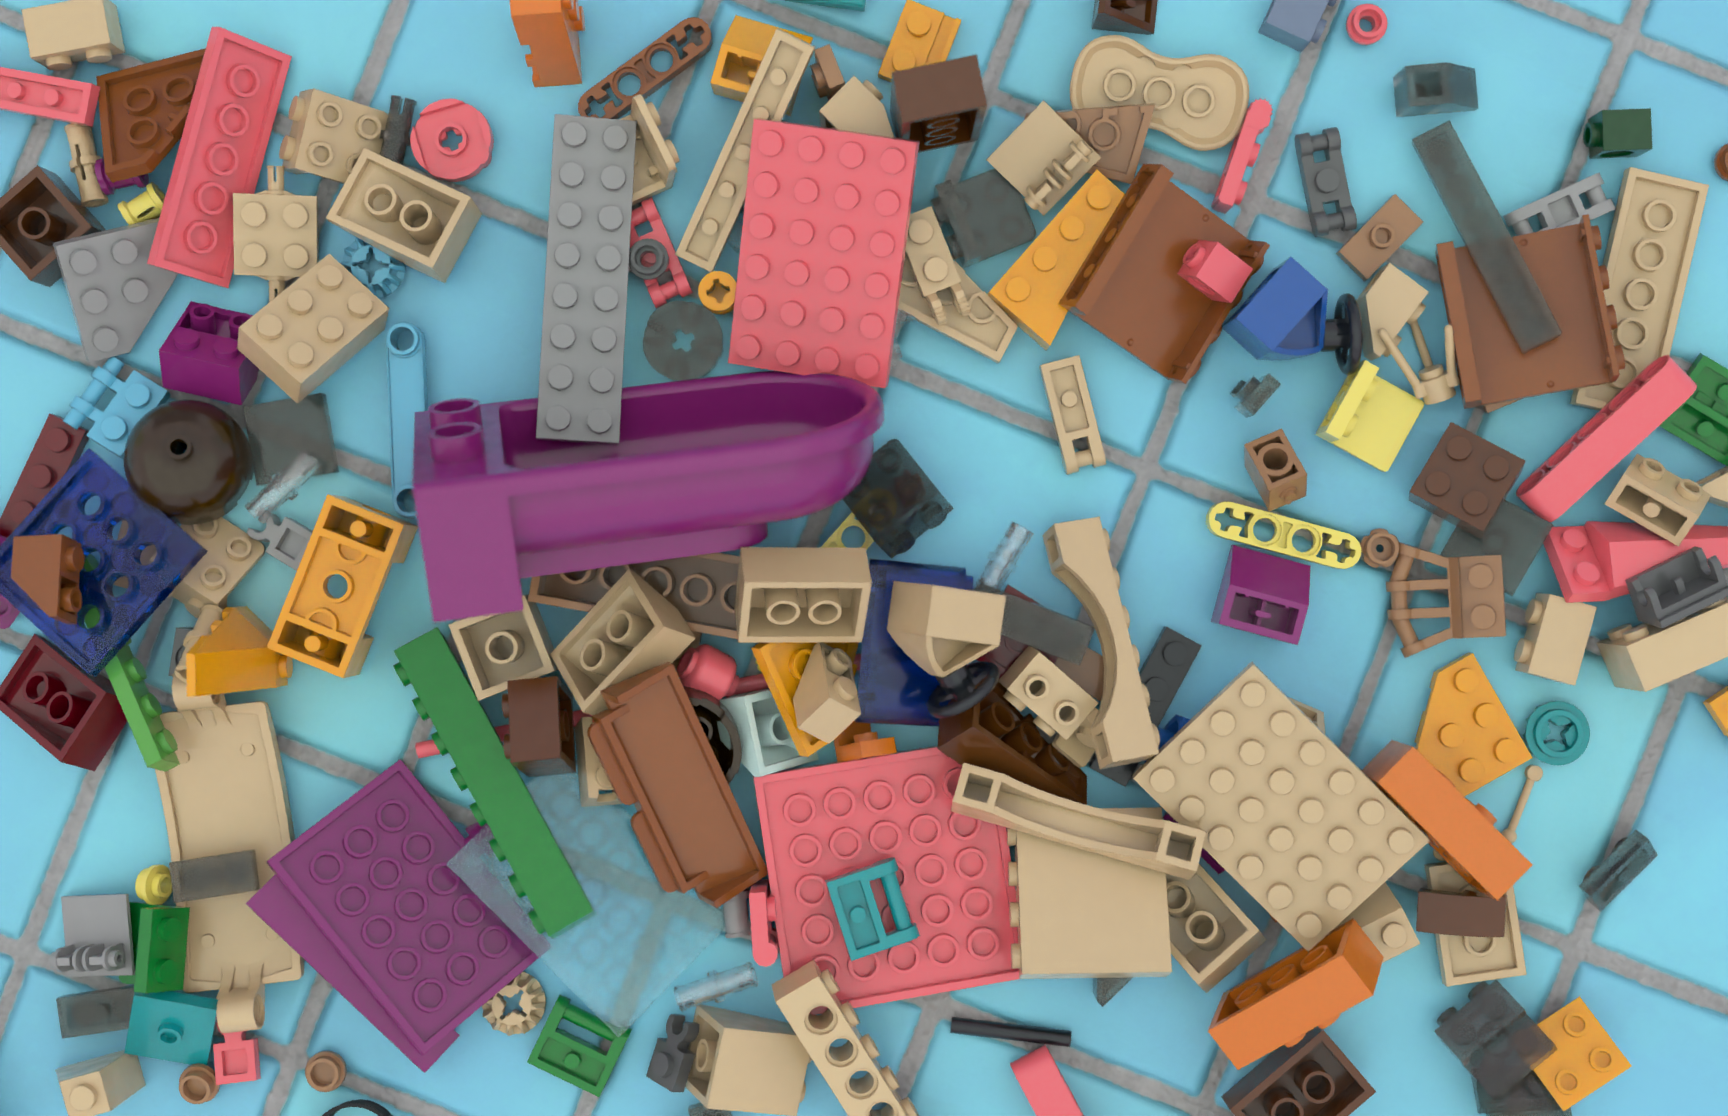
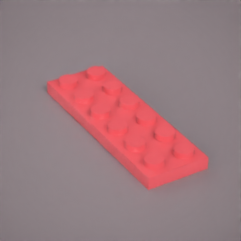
[147,27,292,288]

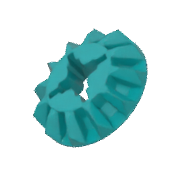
[1523,701,1590,765]

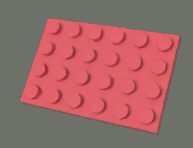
[728,118,920,388]

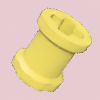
[117,182,165,225]

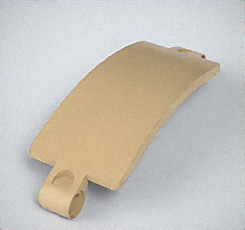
[155,674,304,1034]

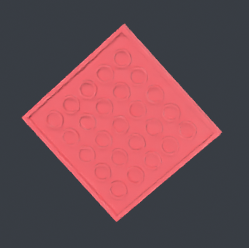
[753,746,1019,1015]

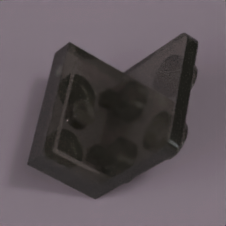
[930,168,1036,268]
[843,439,954,559]

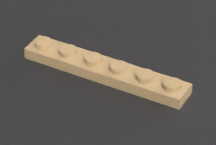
[675,28,816,272]

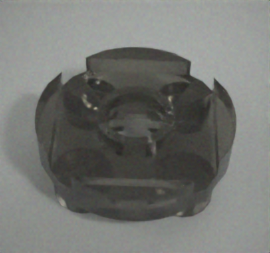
[643,300,724,381]

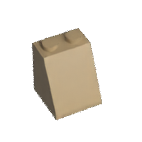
[685,1004,812,1116]

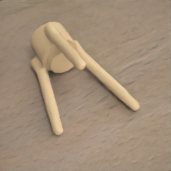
[1378,320,1461,405]

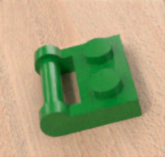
[527,994,632,1097]

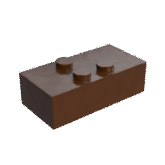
[890,54,987,153]

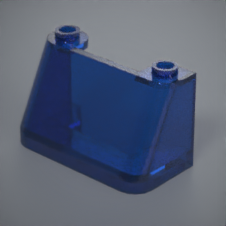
[855,559,973,727]

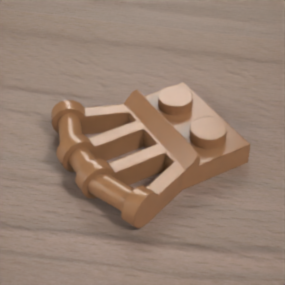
[1386,542,1507,658]

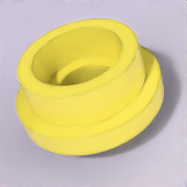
[135,864,174,905]

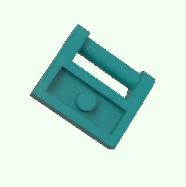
[825,857,920,961]

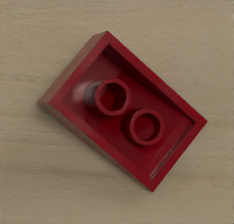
[0,634,127,771]

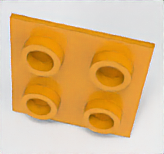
[1512,996,1632,1112]

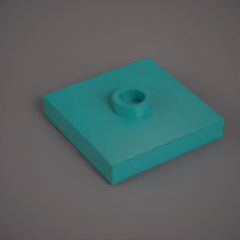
[124,991,219,1065]

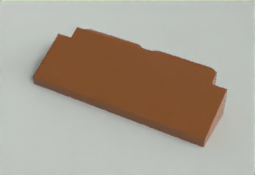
[587,662,768,908]

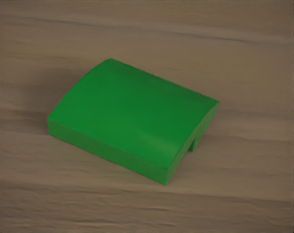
[1659,353,1728,467]

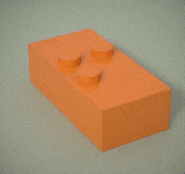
[1362,740,1532,901]
[1208,918,1384,1070]

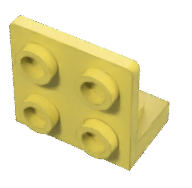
[1315,360,1424,472]

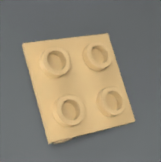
[986,100,1101,216]

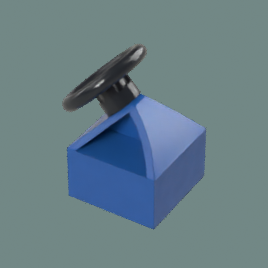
[1222,257,1362,375]

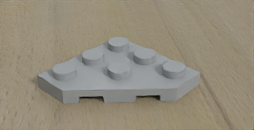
[53,218,178,363]

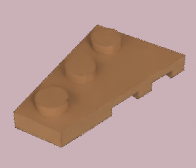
[1024,103,1155,184]

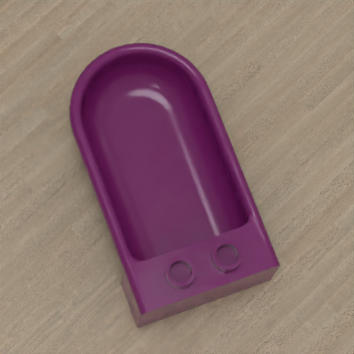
[413,371,885,623]

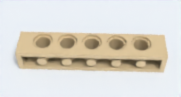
[772,960,919,1116]

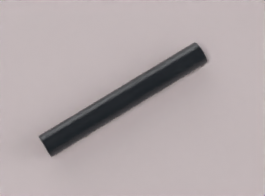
[950,1017,1071,1047]

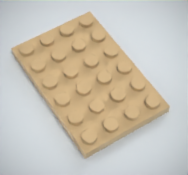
[1133,662,1430,952]

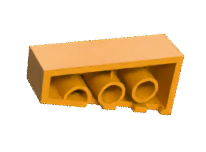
[988,170,1125,350]

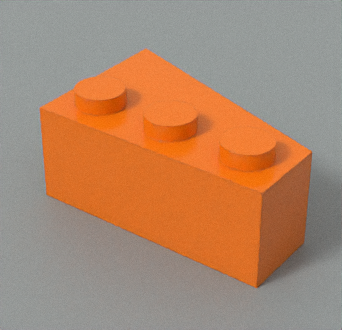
[510,0,585,87]

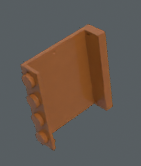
[1059,164,1270,384]
[1435,214,1625,409]

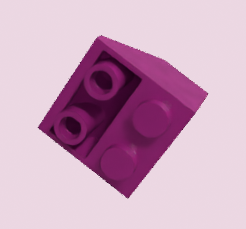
[159,301,259,406]
[1211,545,1311,645]

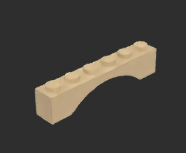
[1042,517,1160,769]
[951,763,1206,880]

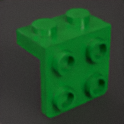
[118,902,190,994]

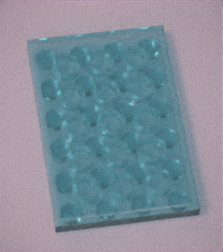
[446,761,725,1037]

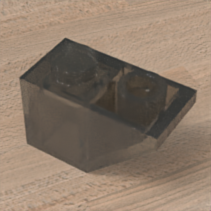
[1393,62,1479,117]

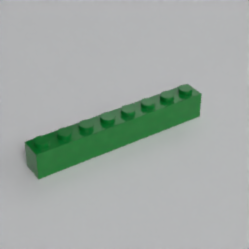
[393,627,596,939]

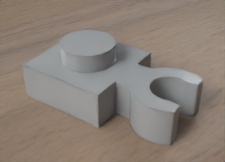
[247,510,313,571]

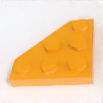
[751,621,868,757]
[1415,652,1533,797]

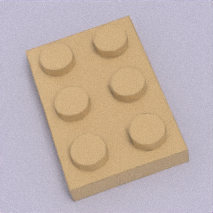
[1424,861,1527,987]

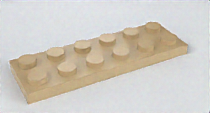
[1570,167,1709,411]

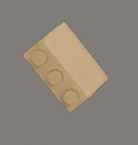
[550,569,696,715]

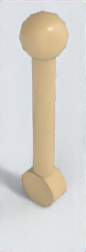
[1501,765,1543,844]

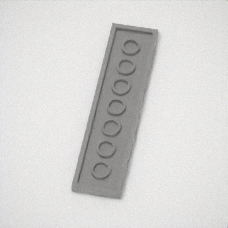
[536,114,637,445]

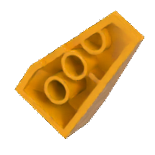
[186,606,293,697]

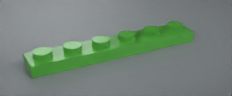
[79,552,180,772]

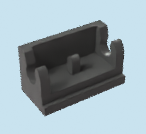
[1625,546,1728,628]

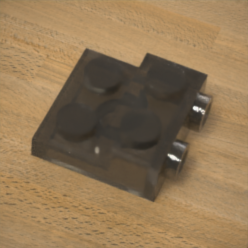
[1434,980,1557,1102]

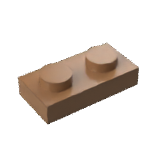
[810,44,845,101]

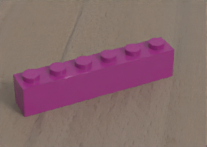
[246,874,460,1073]

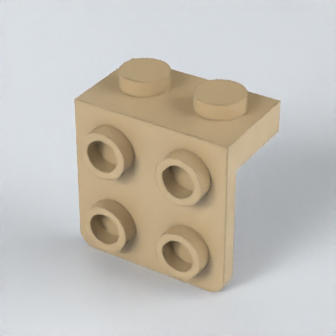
[279,88,389,184]
[619,94,679,205]
[149,517,265,618]

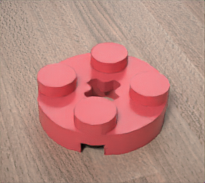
[410,99,494,182]

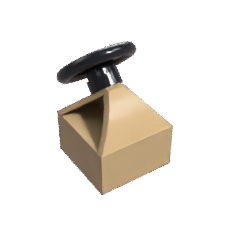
[887,581,1006,718]

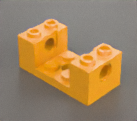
[266,494,418,678]

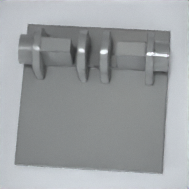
[49,894,135,977]

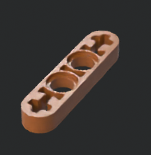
[578,17,713,119]

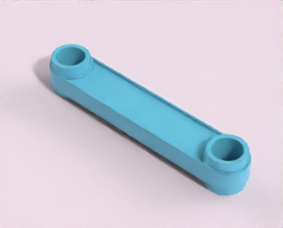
[386,322,428,519]

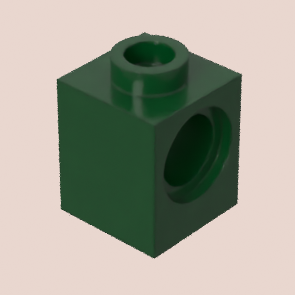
[1583,108,1652,159]

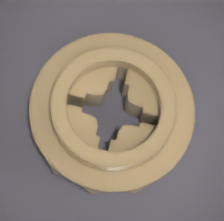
[482,972,546,1036]

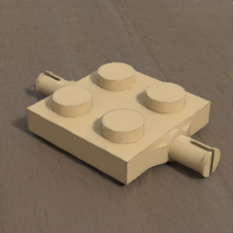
[233,166,319,303]

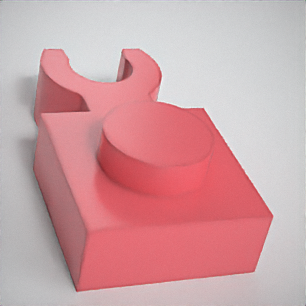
[213,1021,261,1085]

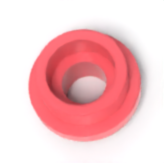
[1346,4,1387,45]

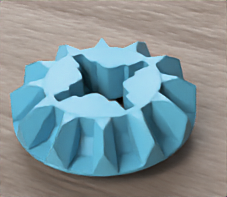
[340,237,406,298]

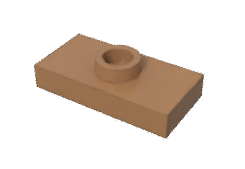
[1336,194,1423,281]

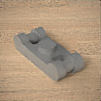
[1503,173,1616,236]

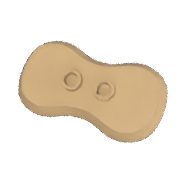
[1070,35,1249,151]

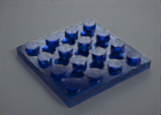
[0,448,208,677]

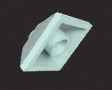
[717,688,819,777]

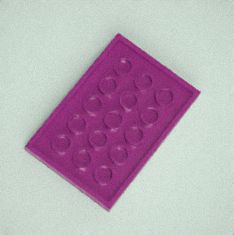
[266,759,552,1055]

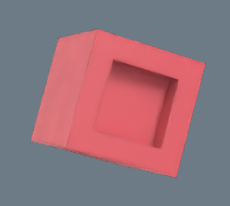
[1177,240,1253,303]

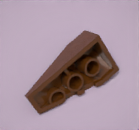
[937,677,1087,805]

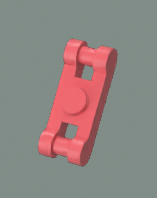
[630,197,693,309]

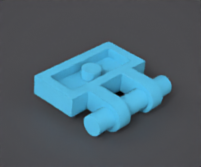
[63,357,171,459]

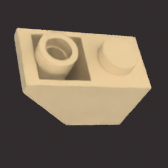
[1356,263,1429,361]
[793,642,861,744]

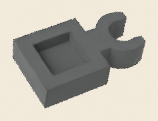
[646,1014,699,1092]

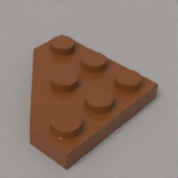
[96,48,206,183]

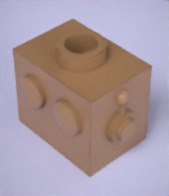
[1244,428,1307,512]

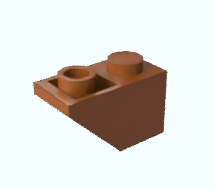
[11,534,84,625]

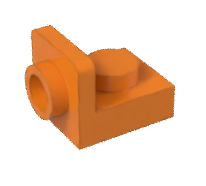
[834,719,897,762]

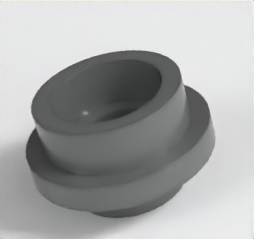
[629,239,669,280]

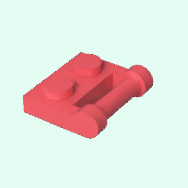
[749,879,779,967]

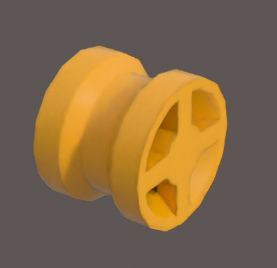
[698,271,736,315]

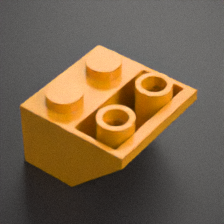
[710,15,813,116]

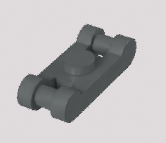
[1295,127,1357,237]

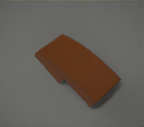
[1416,888,1507,937]

